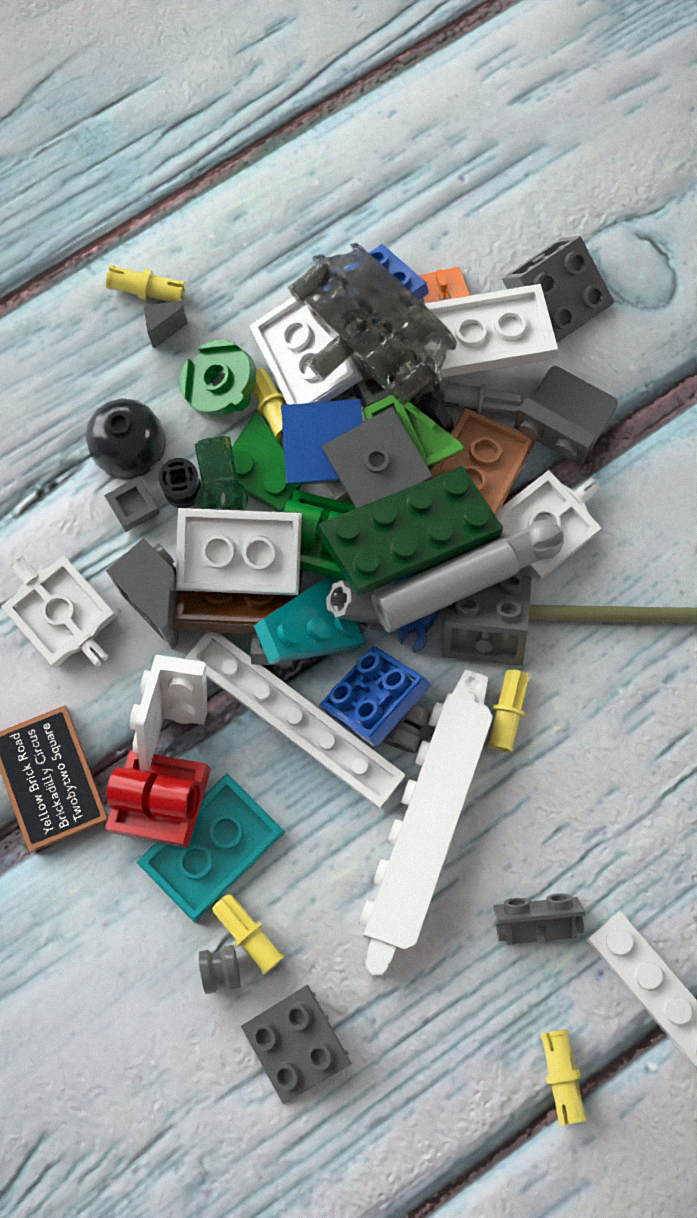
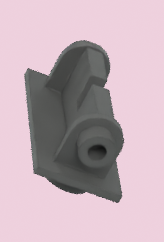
[493,893,585,945]

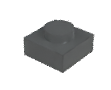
[104,476,160,532]

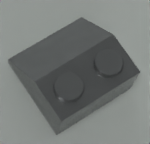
[106,538,179,649]

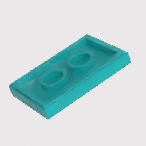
[136,773,286,923]

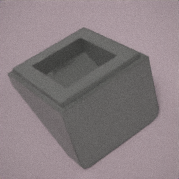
[144,301,188,348]

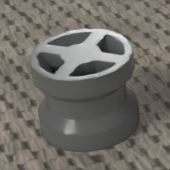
[199,945,241,994]

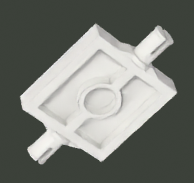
[497,470,601,581]
[1,555,117,669]

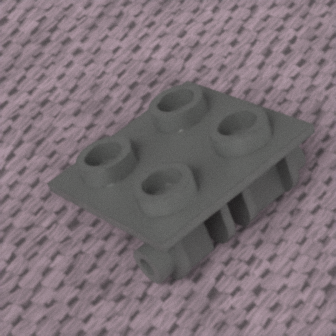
[241,985,352,1104]

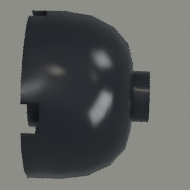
[86,398,166,479]

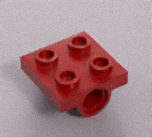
[105,750,211,849]

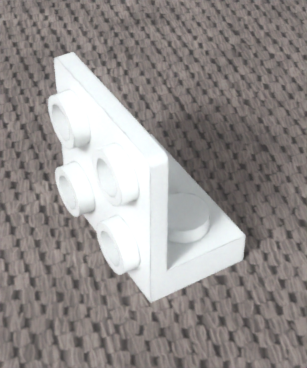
[130,655,207,771]

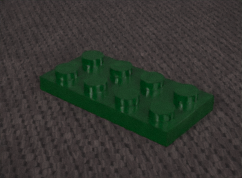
[318,466,503,598]

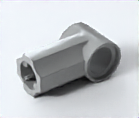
[326,581,397,631]

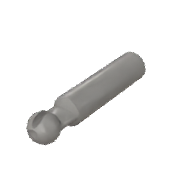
[371,519,564,633]

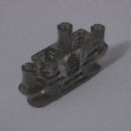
[287,242,457,406]

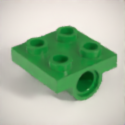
[283,490,356,581]

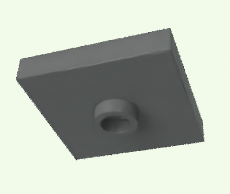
[322,407,432,508]

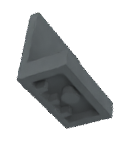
[501,236,614,343]
[442,574,532,666]

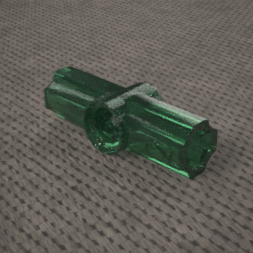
[195,436,248,511]

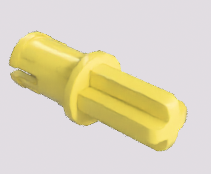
[253,368,286,441]
[487,669,529,753]
[213,894,285,975]

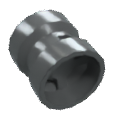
[382,704,431,753]

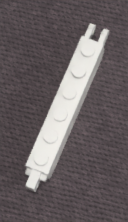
[358,670,493,976]

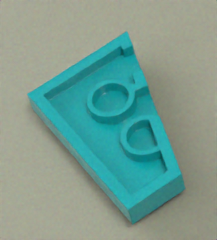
[254,577,365,664]

